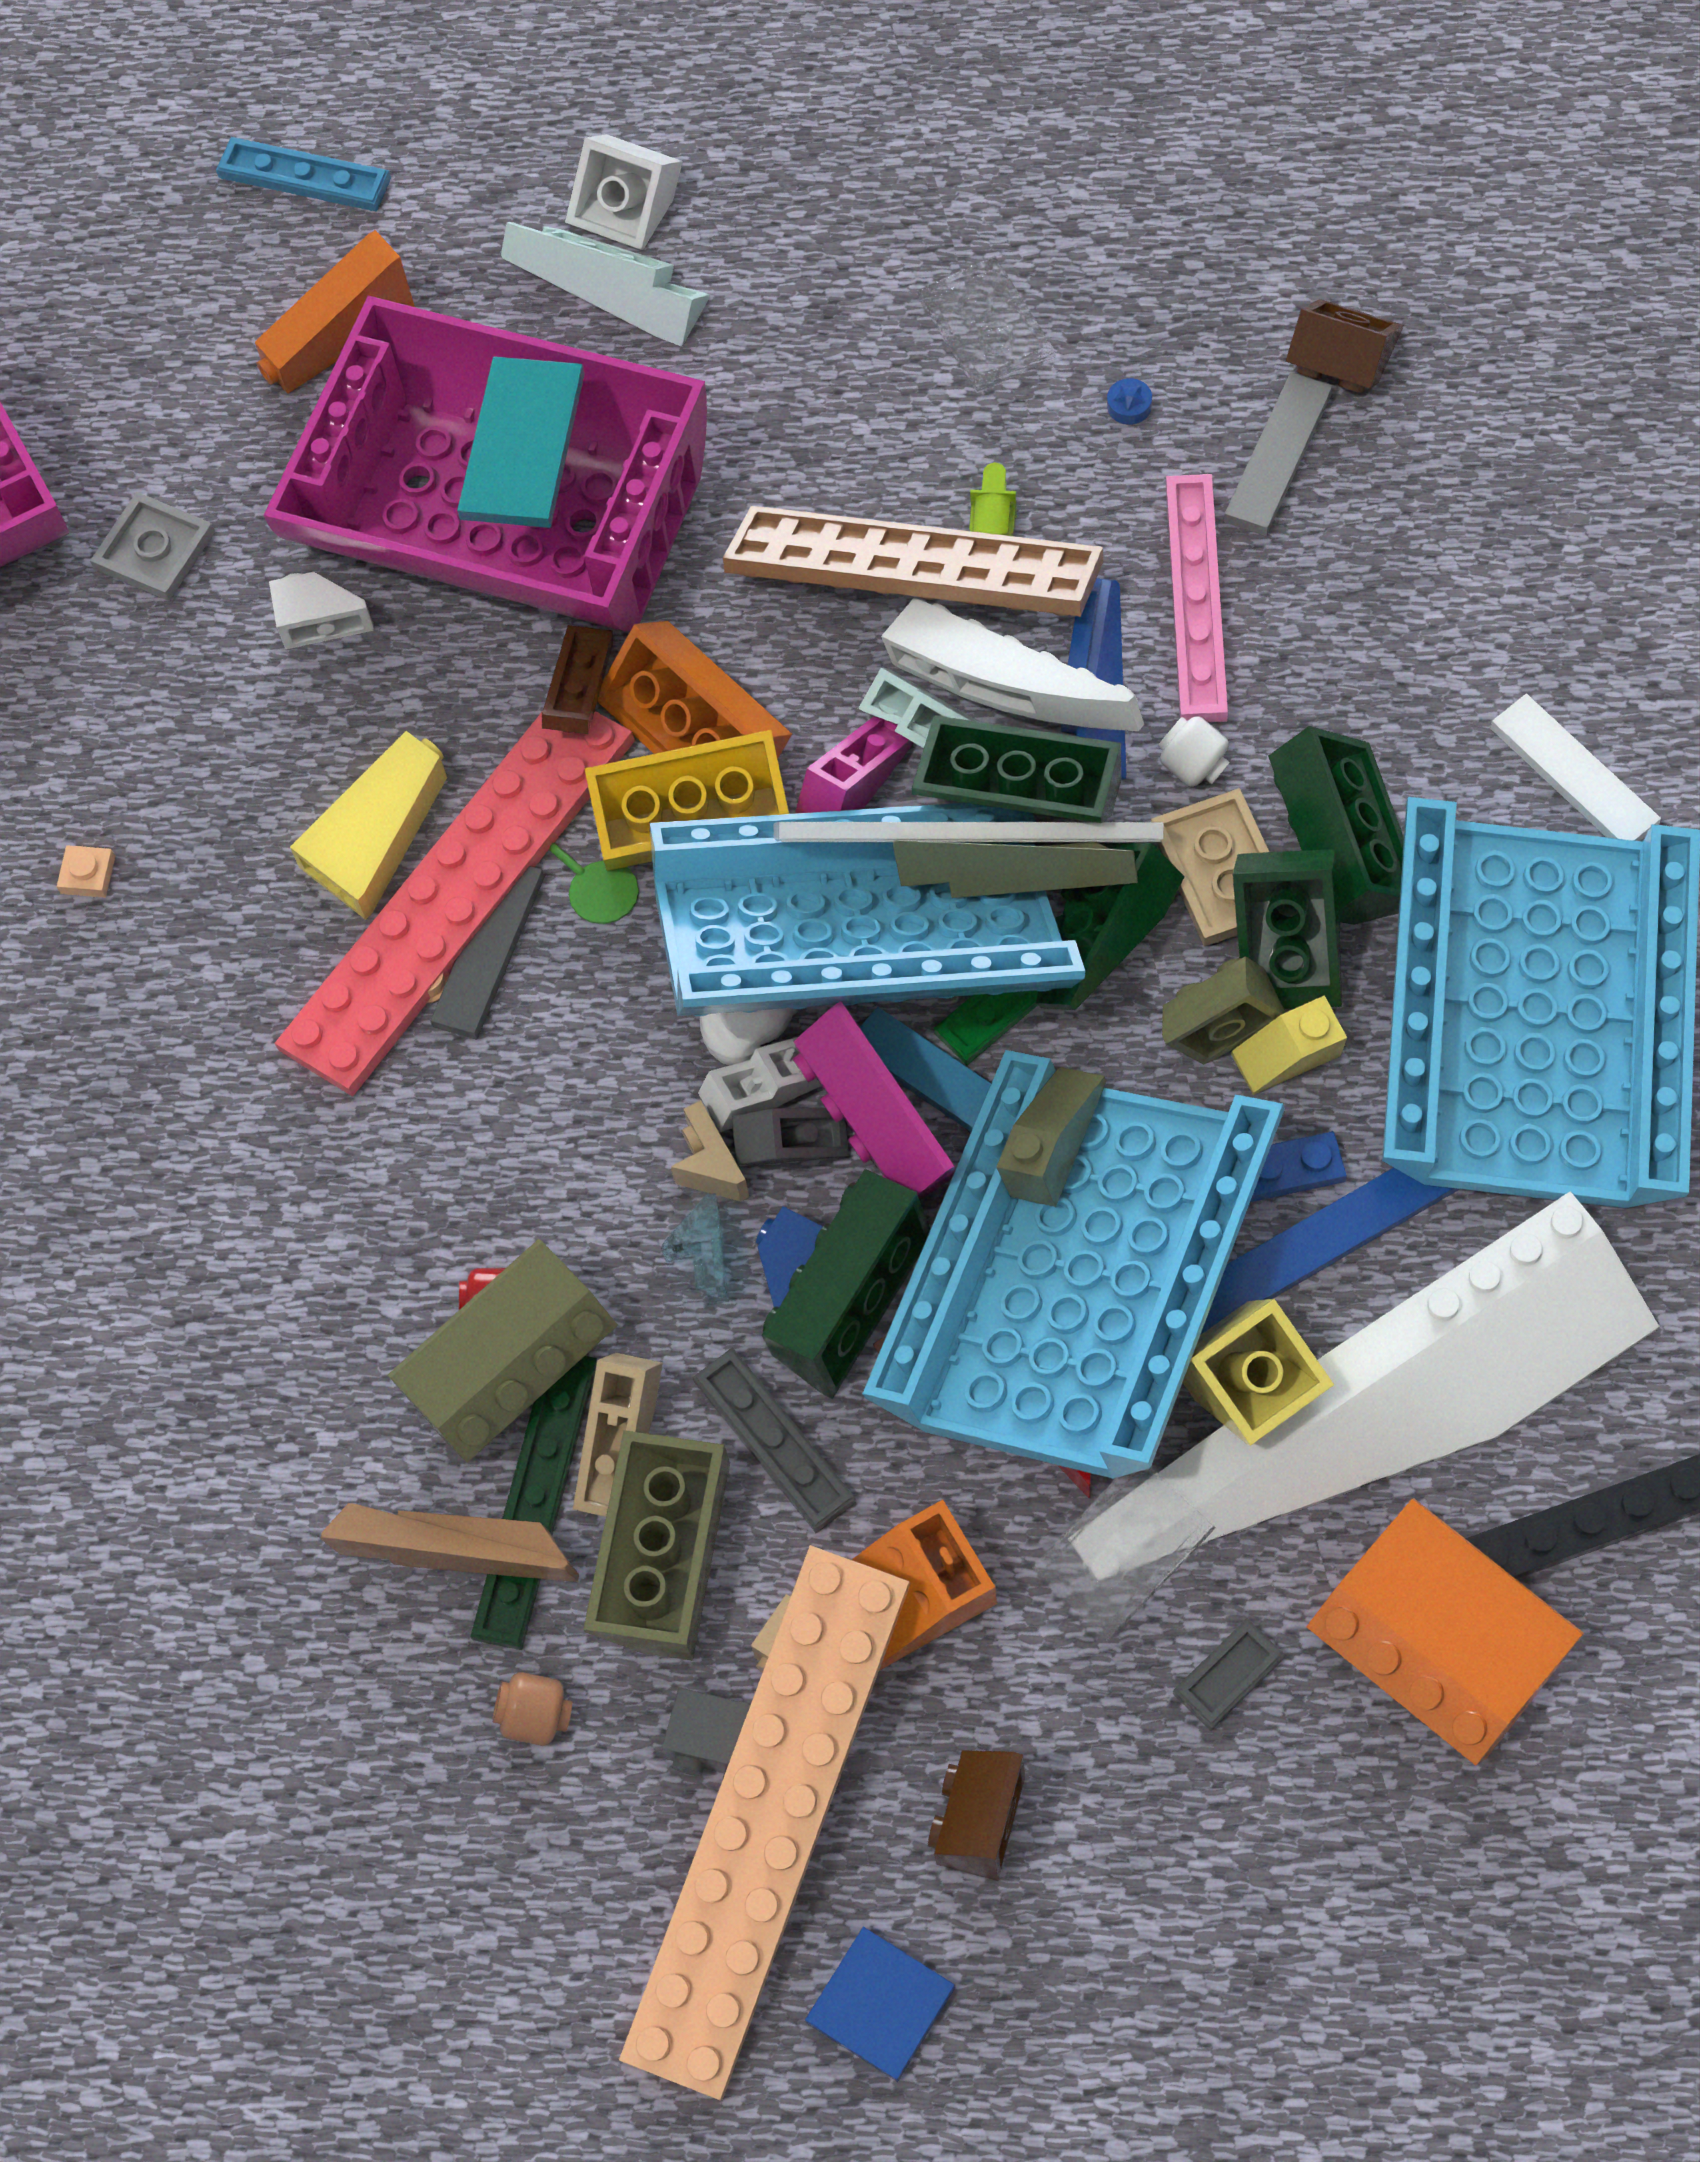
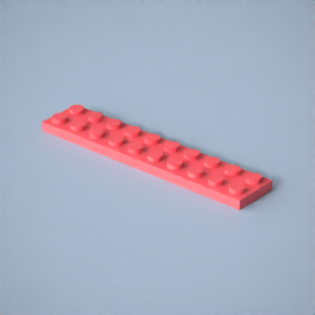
[275,711,635,1097]

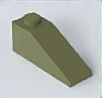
[996,1067,1106,1207]

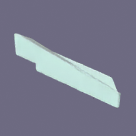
[501,222,710,346]
[858,668,979,748]

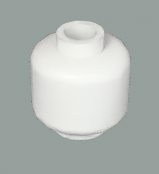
[1158,716,1230,787]

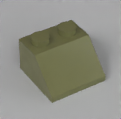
[1162,956,1285,1065]

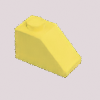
[1231,995,1347,1095]

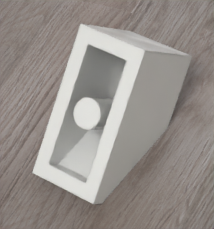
[269,572,374,649]

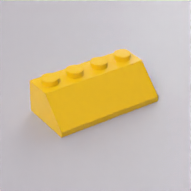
[584,730,789,871]

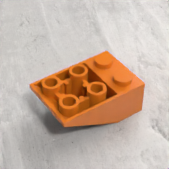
[852,1499,997,1671]

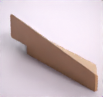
[320,1503,579,1582]

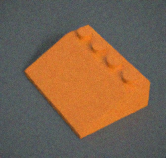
[1306,1498,1584,1766]

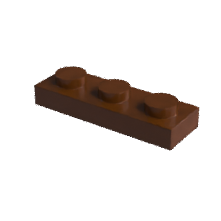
[542,625,613,734]

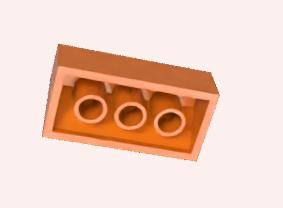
[597,621,792,759]

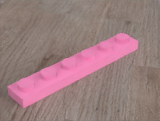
[1166,474,1228,722]

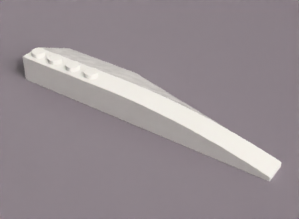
[1069,1191,1660,1582]

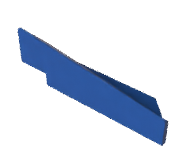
[1061,578,1127,780]

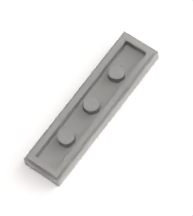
[1224,372,1333,536]

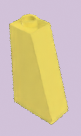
[290,731,447,920]

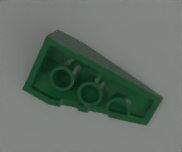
[1036,843,1185,1010]

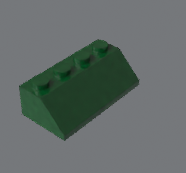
[911,715,1122,823]
[1268,726,1404,925]
[762,1169,931,1399]

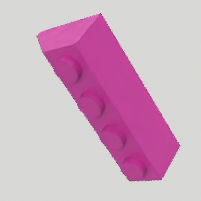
[792,1001,955,1200]

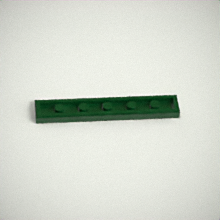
[470,1356,597,1650]

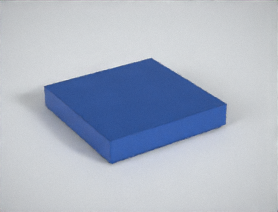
[805,1927,955,2082]

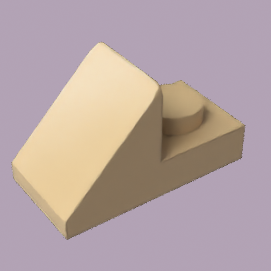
[671,1100,750,1201]

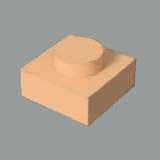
[56,845,115,898]

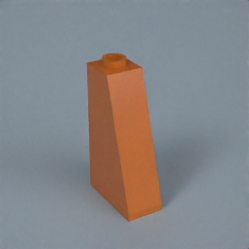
[255,230,415,394]

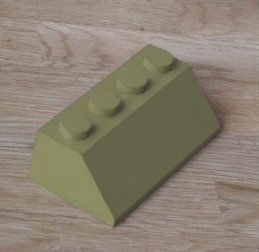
[387,1239,618,1463]
[583,1430,730,1661]

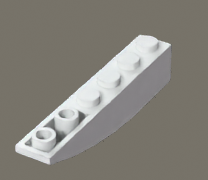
[881,597,1144,731]

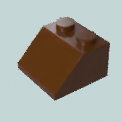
[1285,299,1404,392]
[928,1750,1025,1881]

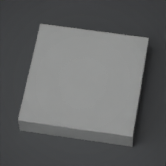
[90,492,215,601]

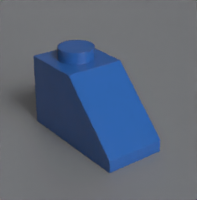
[756,1206,823,1307]

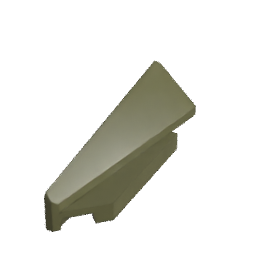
[893,840,1138,898]

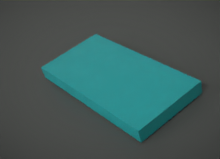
[457,357,585,528]

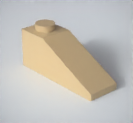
[573,1353,663,1517]

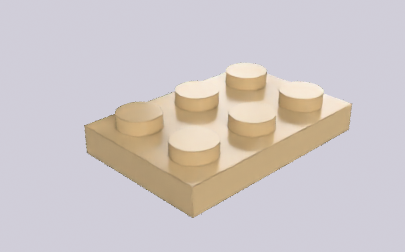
[1151,788,1269,947]

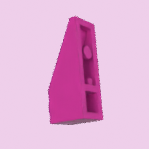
[795,716,914,813]

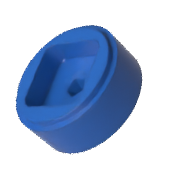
[1107,378,1152,425]

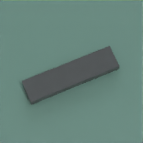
[430,866,545,1040]
[692,1347,856,1533]

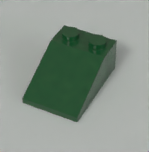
[1232,849,1342,1009]

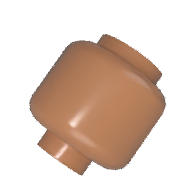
[492,1672,573,1746]

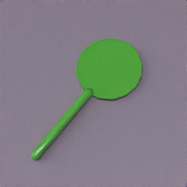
[549,843,639,924]

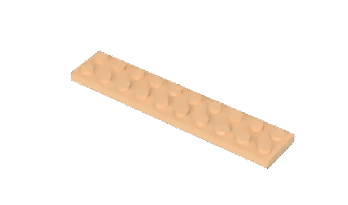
[619,1545,911,2100]

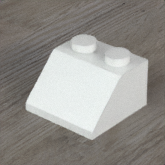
[565,134,683,250]

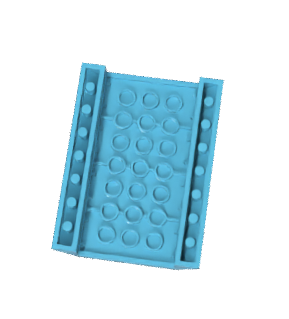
[1382,797,1700,1208]
[650,803,1085,1016]
[862,1050,1285,1479]

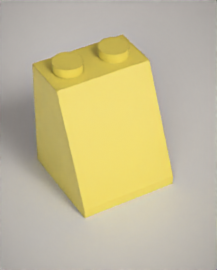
[1182,1299,1334,1446]

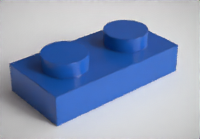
[1250,1131,1347,1202]

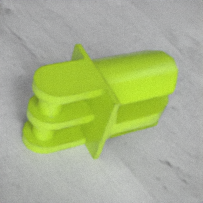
[969,462,1017,536]

